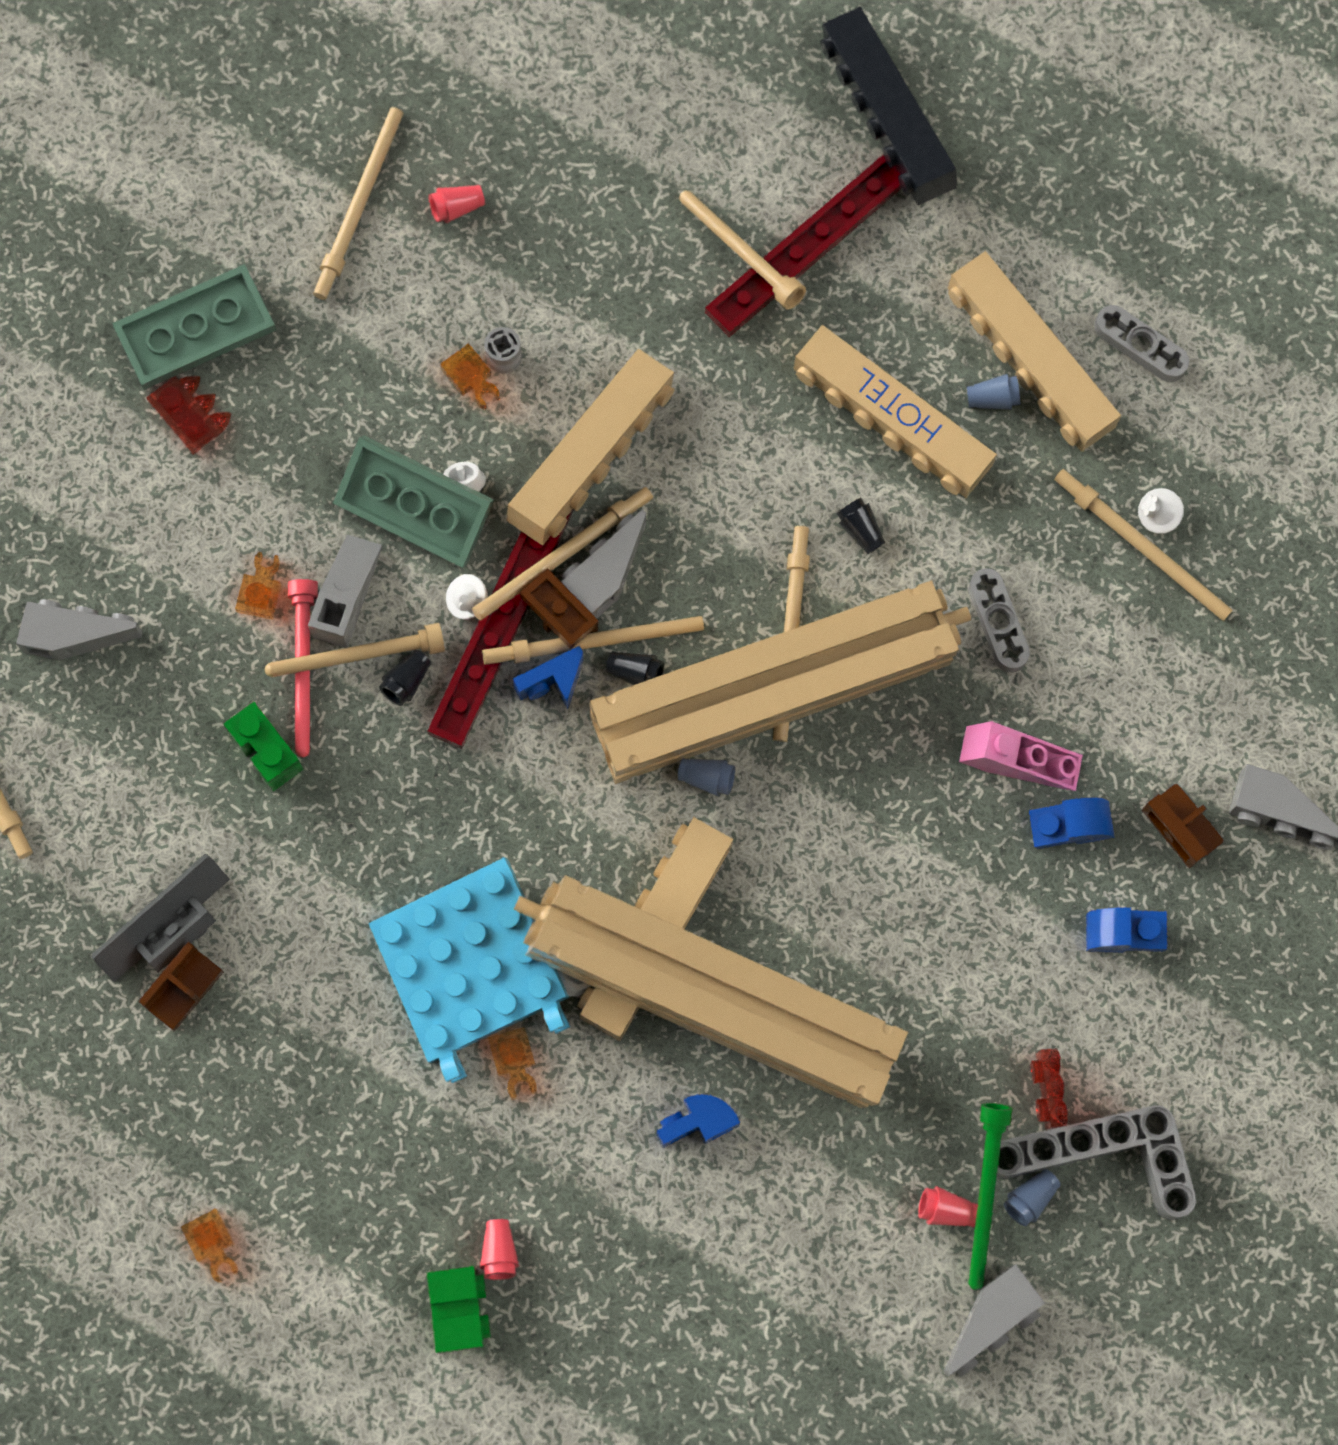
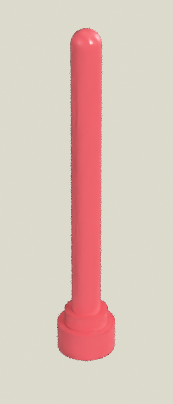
[288,579,318,758]

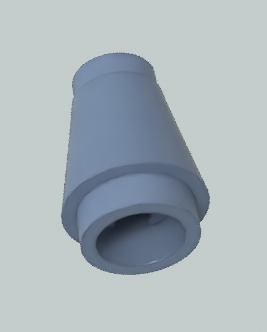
[967,373,1021,410]
[678,758,736,797]
[1004,1169,1061,1226]

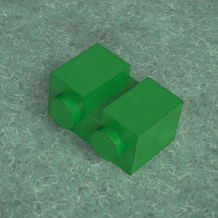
[223,701,304,792]
[427,1266,491,1354]

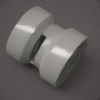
[484,327,522,374]

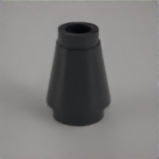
[836,497,886,555]
[379,650,431,706]
[606,651,664,685]

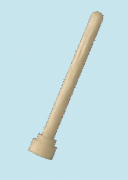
[679,191,806,309]
[265,623,445,677]

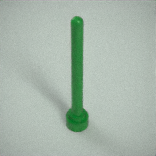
[968,1103,1013,1291]

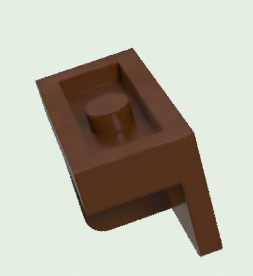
[520,569,599,649]
[1141,784,1224,869]
[139,942,224,1032]

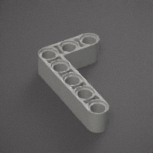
[997,1105,1196,1220]

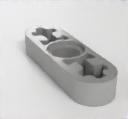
[1094,305,1189,382]
[969,568,1030,673]

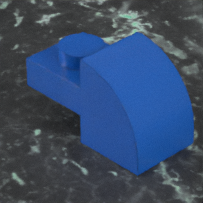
[1029,798,1115,849]
[1086,907,1167,953]
[656,1094,740,1148]

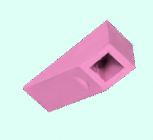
[959,721,1083,791]

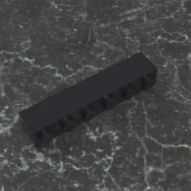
[820,6,957,206]

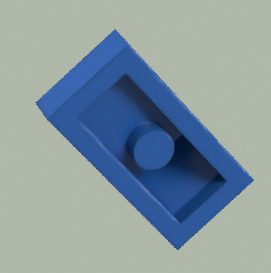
[513,645,584,709]

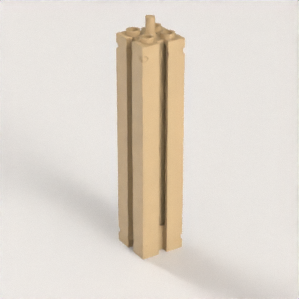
[590,580,971,784]
[514,876,908,1108]

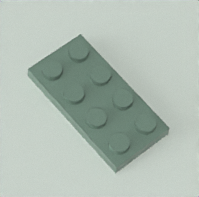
[112,264,276,390]
[333,435,494,568]

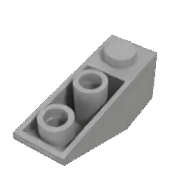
[561,509,646,619]
[308,535,383,648]
[16,599,143,660]
[1229,764,1338,850]
[944,1264,1045,1377]

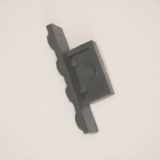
[91,854,230,982]

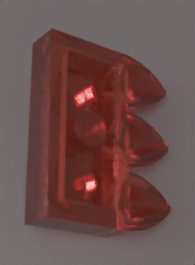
[146,375,231,455]
[1031,1048,1068,1130]

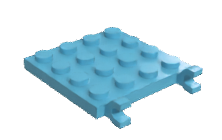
[368,857,570,1083]

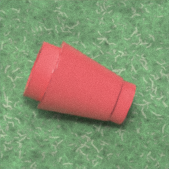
[429,185,485,223]
[918,1186,978,1227]
[480,1219,519,1280]

